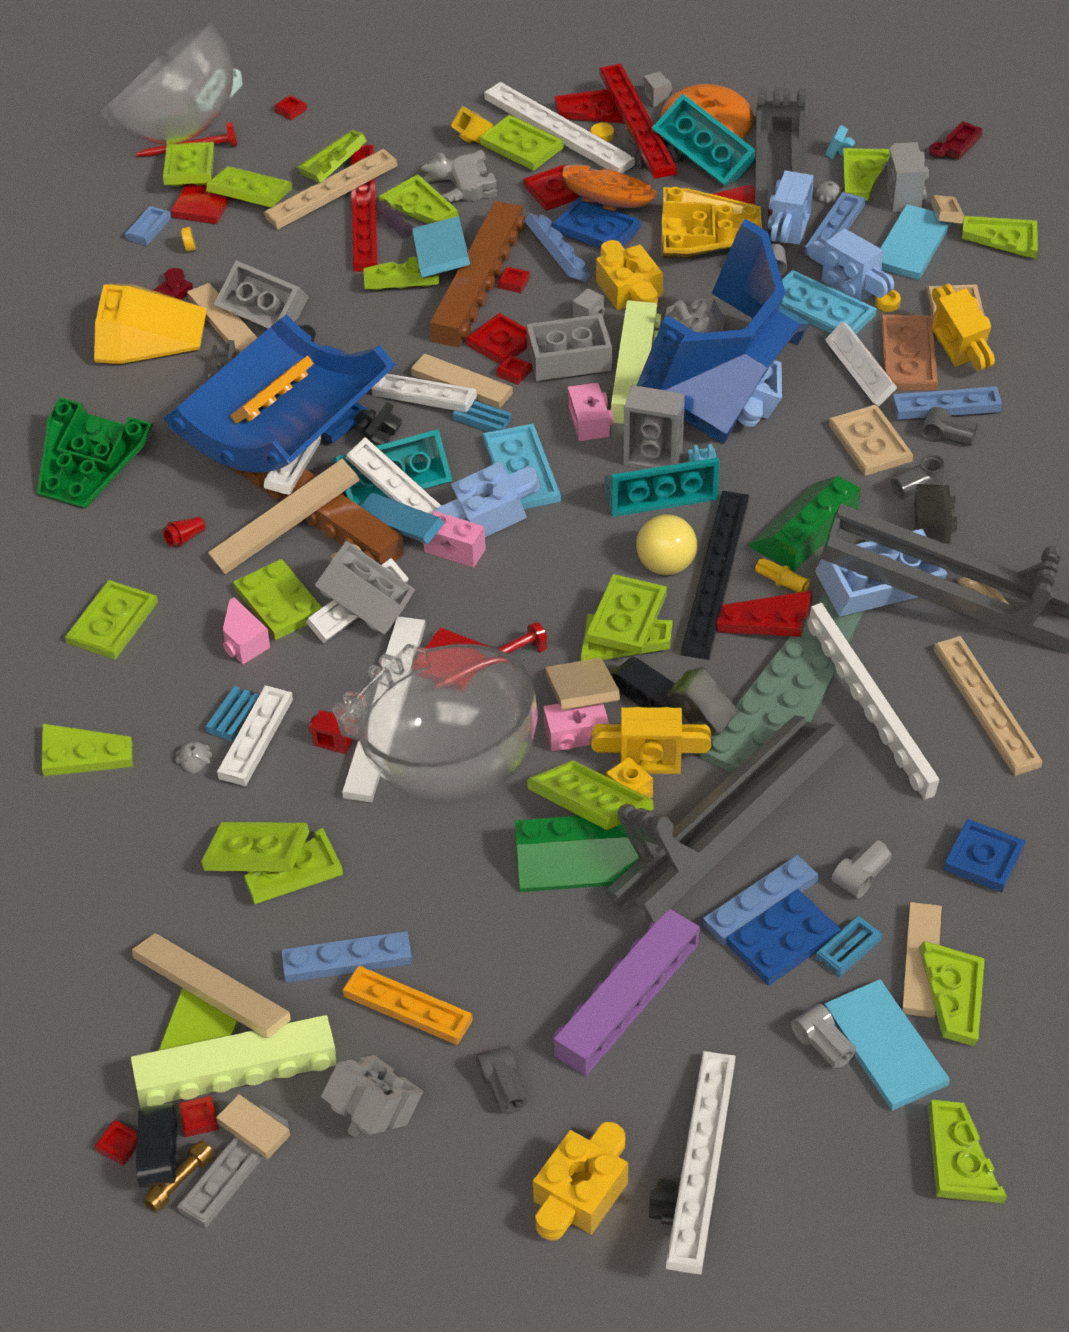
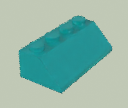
[652,93,755,186]
[331,429,453,506]
[605,457,720,517]

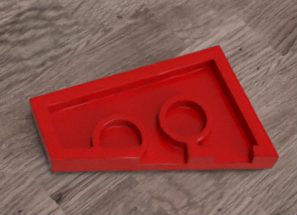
[555,89,625,124]
[716,590,813,637]

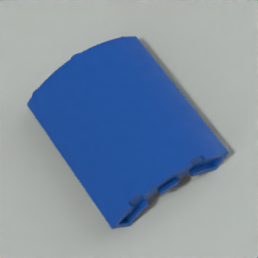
[163,314,396,472]

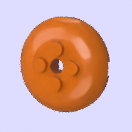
[661,84,753,139]
[562,165,657,211]

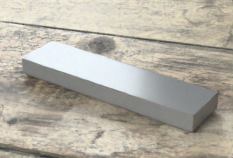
[177,1105,289,1229]

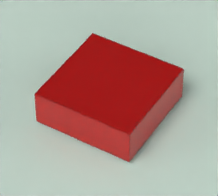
[274,95,307,120]
[498,266,530,293]
[496,355,532,385]
[179,1096,218,1137]
[94,1119,137,1166]

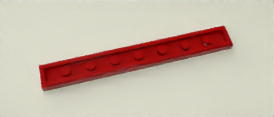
[599,64,677,179]
[350,145,378,272]

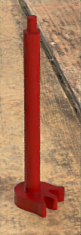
[136,122,237,157]
[435,621,547,688]

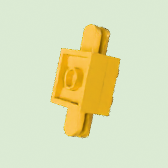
[596,240,663,311]
[931,283,995,371]
[591,707,711,774]
[533,1122,629,1240]

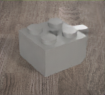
[885,142,929,213]

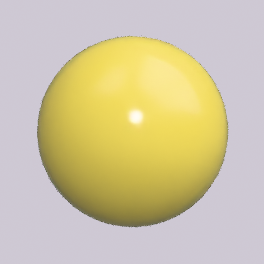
[636,514,697,575]

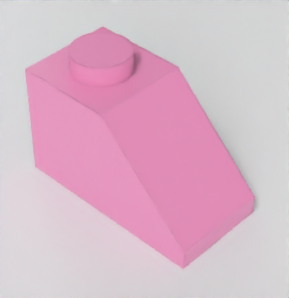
[223,597,270,665]

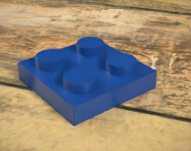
[944,819,1026,893]

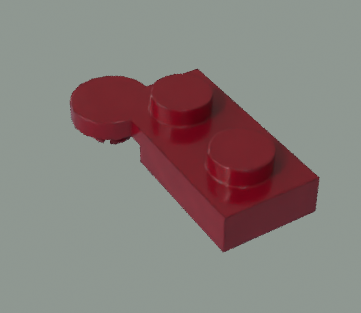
[929,121,983,160]
[153,268,193,300]

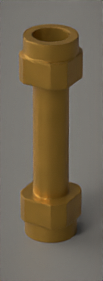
[142,1140,215,1213]

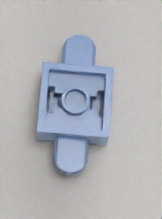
[768,171,814,245]
[808,228,894,302]
[737,360,782,427]
[436,461,541,537]

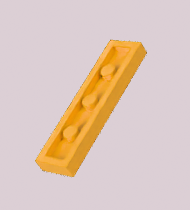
[230,355,314,424]
[343,966,473,1045]

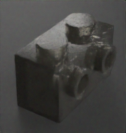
[914,484,957,544]
[667,667,738,736]

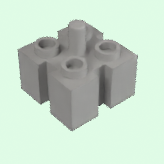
[664,297,725,333]
[321,1055,424,1137]

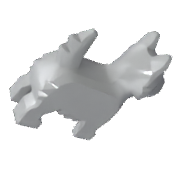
[421,150,497,203]

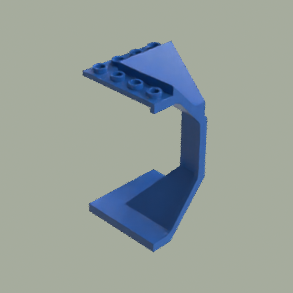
[636,219,810,444]

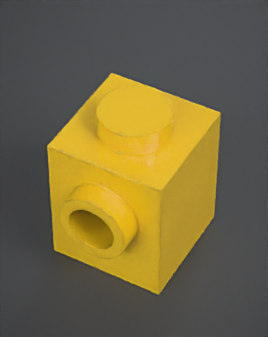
[451,106,493,144]
[606,757,653,798]

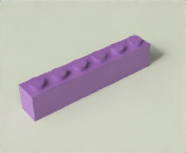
[553,909,700,1077]

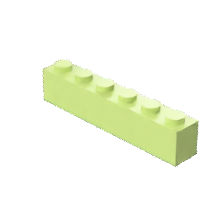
[611,301,661,424]
[131,1015,337,1108]

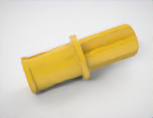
[755,558,810,593]

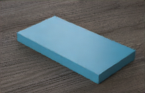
[880,204,952,280]
[412,216,470,277]
[781,270,877,334]
[482,424,561,509]
[824,979,950,1111]

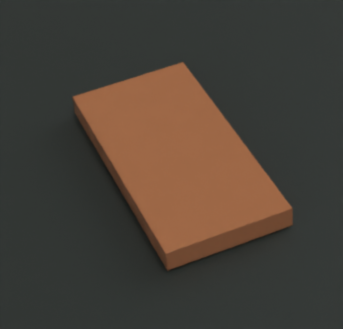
[880,315,938,391]

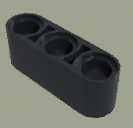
[610,657,692,714]
[136,1103,177,1188]

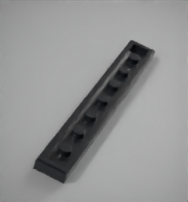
[681,491,749,660]

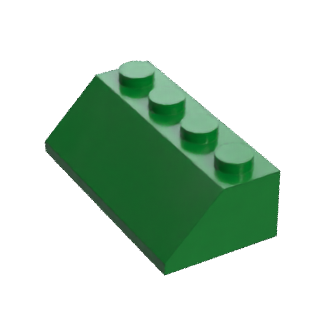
[749,476,861,572]
[514,816,640,892]

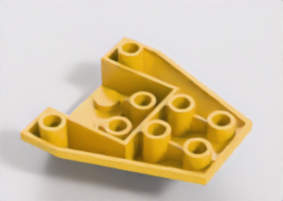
[661,187,762,258]
[94,283,207,364]

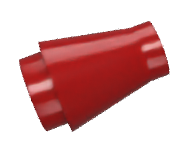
[162,516,205,548]

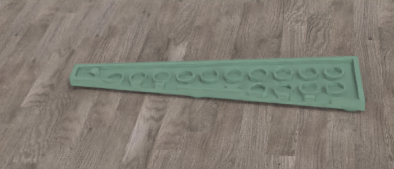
[700,539,870,773]

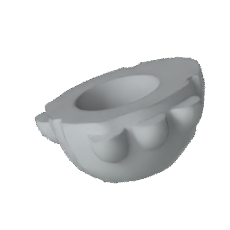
[814,181,843,203]
[175,741,212,773]

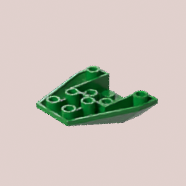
[37,397,153,509]

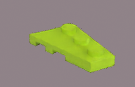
[843,148,890,200]
[962,216,1038,259]

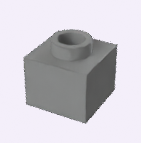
[643,72,672,107]
[572,288,605,318]

